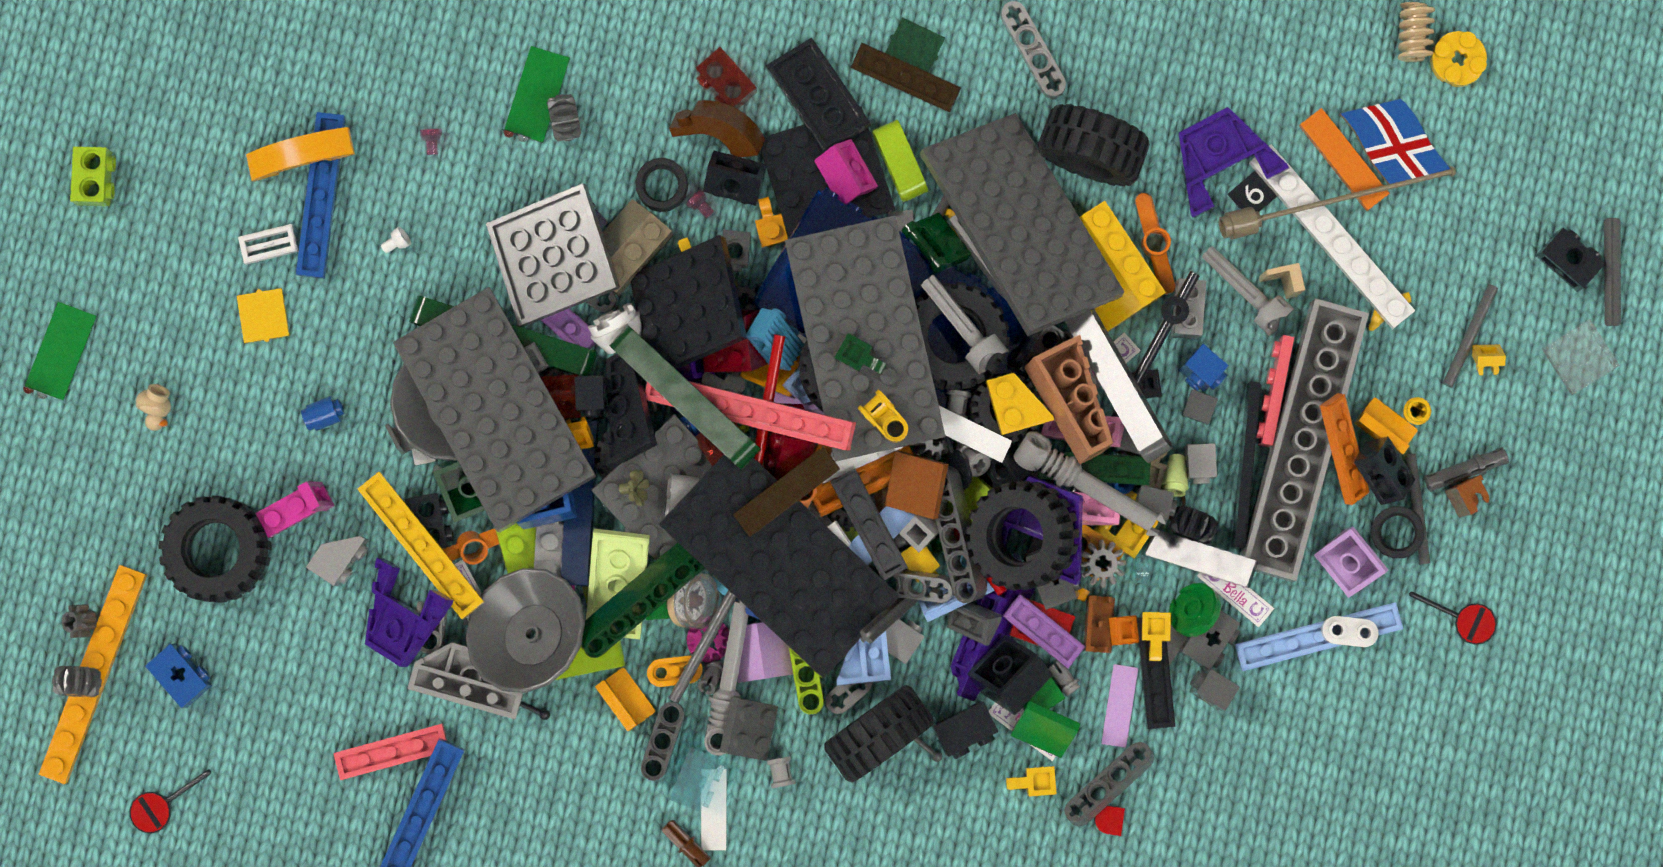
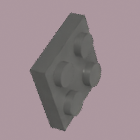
[720,697,778,761]

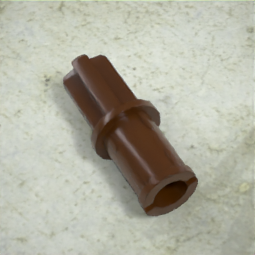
[662,820,711,867]

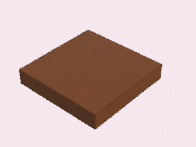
[885,451,948,519]

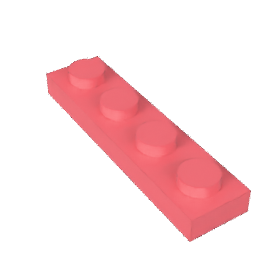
[1256,335,1294,448]
[333,724,447,780]

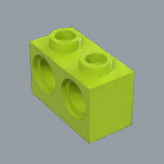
[70,147,116,206]

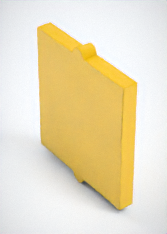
[237,288,290,343]

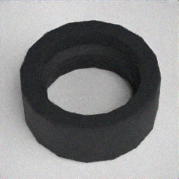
[635,158,688,212]
[1371,506,1425,558]

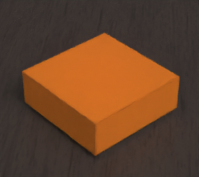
[1109,615,1139,646]

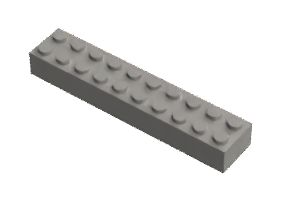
[1241,298,1369,582]

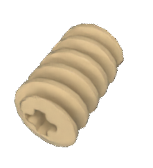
[1398,2,1435,62]

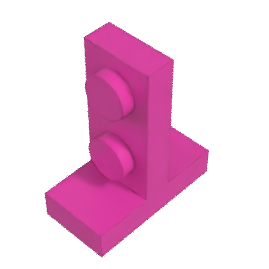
[256,481,335,538]

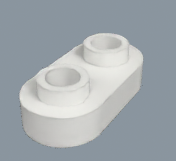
[1321,616,1378,647]

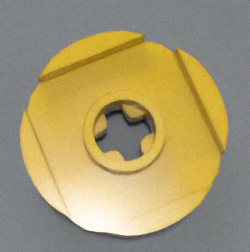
[1430,31,1487,87]

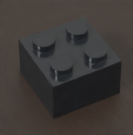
[967,634,1053,715]
[931,701,999,759]

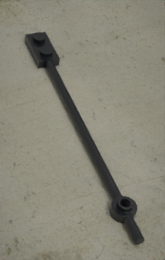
[1022,271,1200,562]

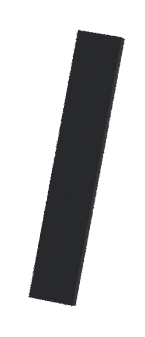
[1231,381,1261,549]

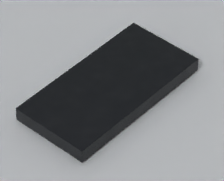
[766,37,871,153]

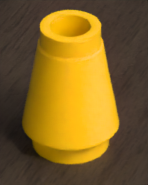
[1403,397,1431,425]

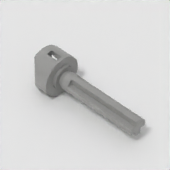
[1202,246,1295,336]
[921,275,1009,374]

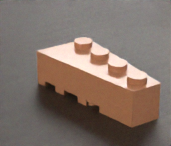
[1024,334,1113,464]

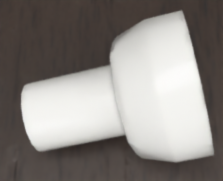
[381,226,411,254]

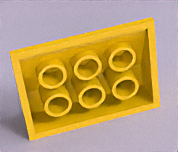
[1079,201,1166,332]

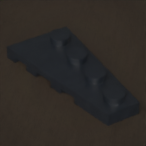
[606,353,657,469]

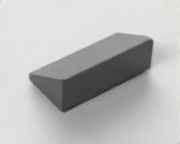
[947,602,1002,646]

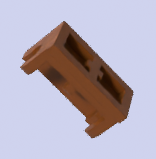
[1445,475,1489,518]
[1083,595,1115,653]

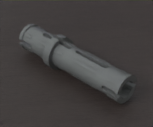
[1424,447,1509,492]

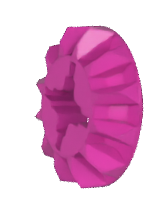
[687,618,729,662]

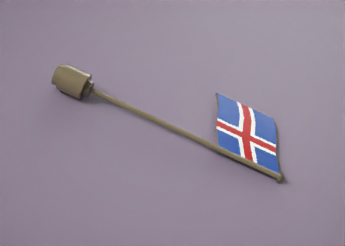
[1218,99,1456,240]

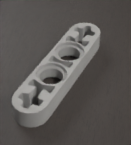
[1001,1,1066,99]

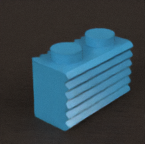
[746,308,804,371]

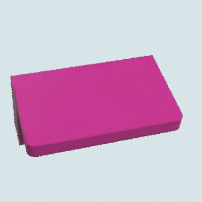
[815,139,878,207]

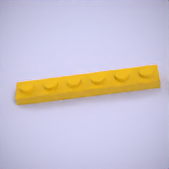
[358,472,485,620]

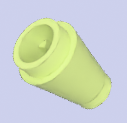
[1161,454,1189,497]

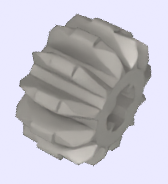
[1081,540,1126,588]

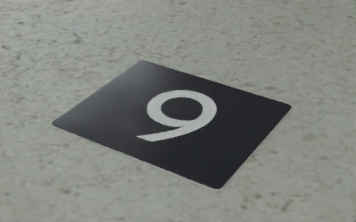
[1228,171,1277,212]

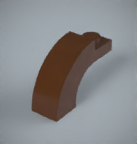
[669,100,765,157]

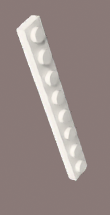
[1249,144,1415,330]

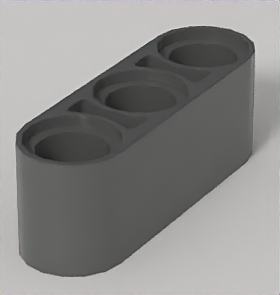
[641,702,685,781]

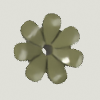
[619,469,649,506]

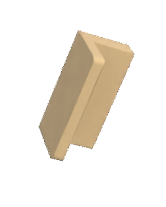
[1259,263,1305,299]

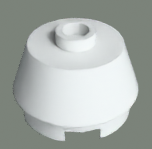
[588,303,642,354]

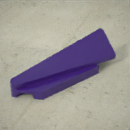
[950,586,1036,701]

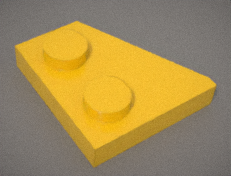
[986,373,1054,435]

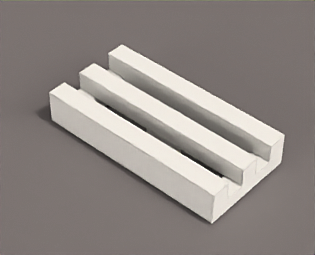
[238,224,299,265]

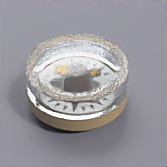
[667,573,719,629]

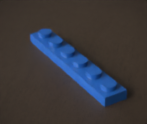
[296,112,346,279]
[380,738,465,867]

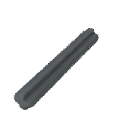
[1604,218,1621,326]
[860,597,918,644]

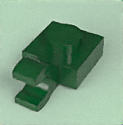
[834,333,886,375]

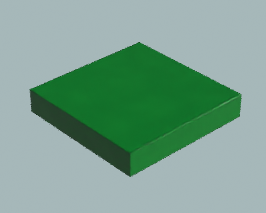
[1010,701,1080,758]

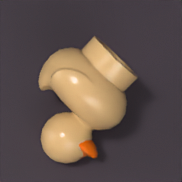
[136,384,171,431]

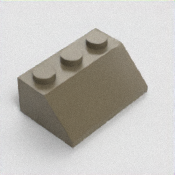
[602,199,674,297]

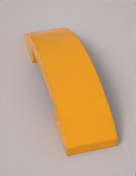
[246,127,355,181]

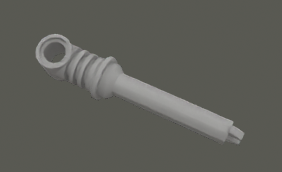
[1014,431,1167,536]
[704,601,749,756]

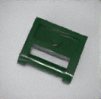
[901,212,971,273]

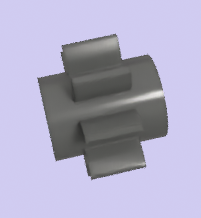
[62,604,97,638]

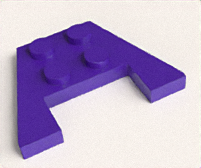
[1179,107,1290,218]
[1002,476,1083,585]
[365,558,454,667]

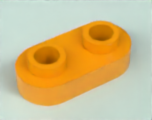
[647,656,703,687]

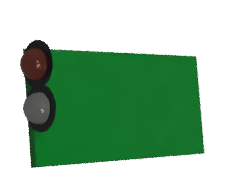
[501,46,570,143]
[23,302,97,401]

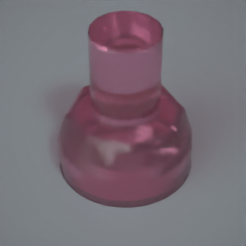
[420,128,442,155]
[685,189,714,219]

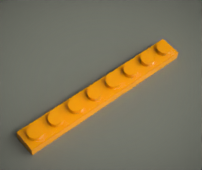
[38,565,147,784]

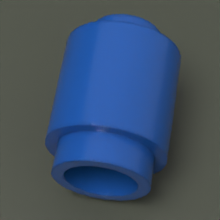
[301,396,345,431]

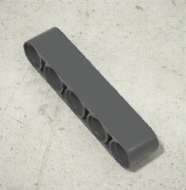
[936,466,987,603]

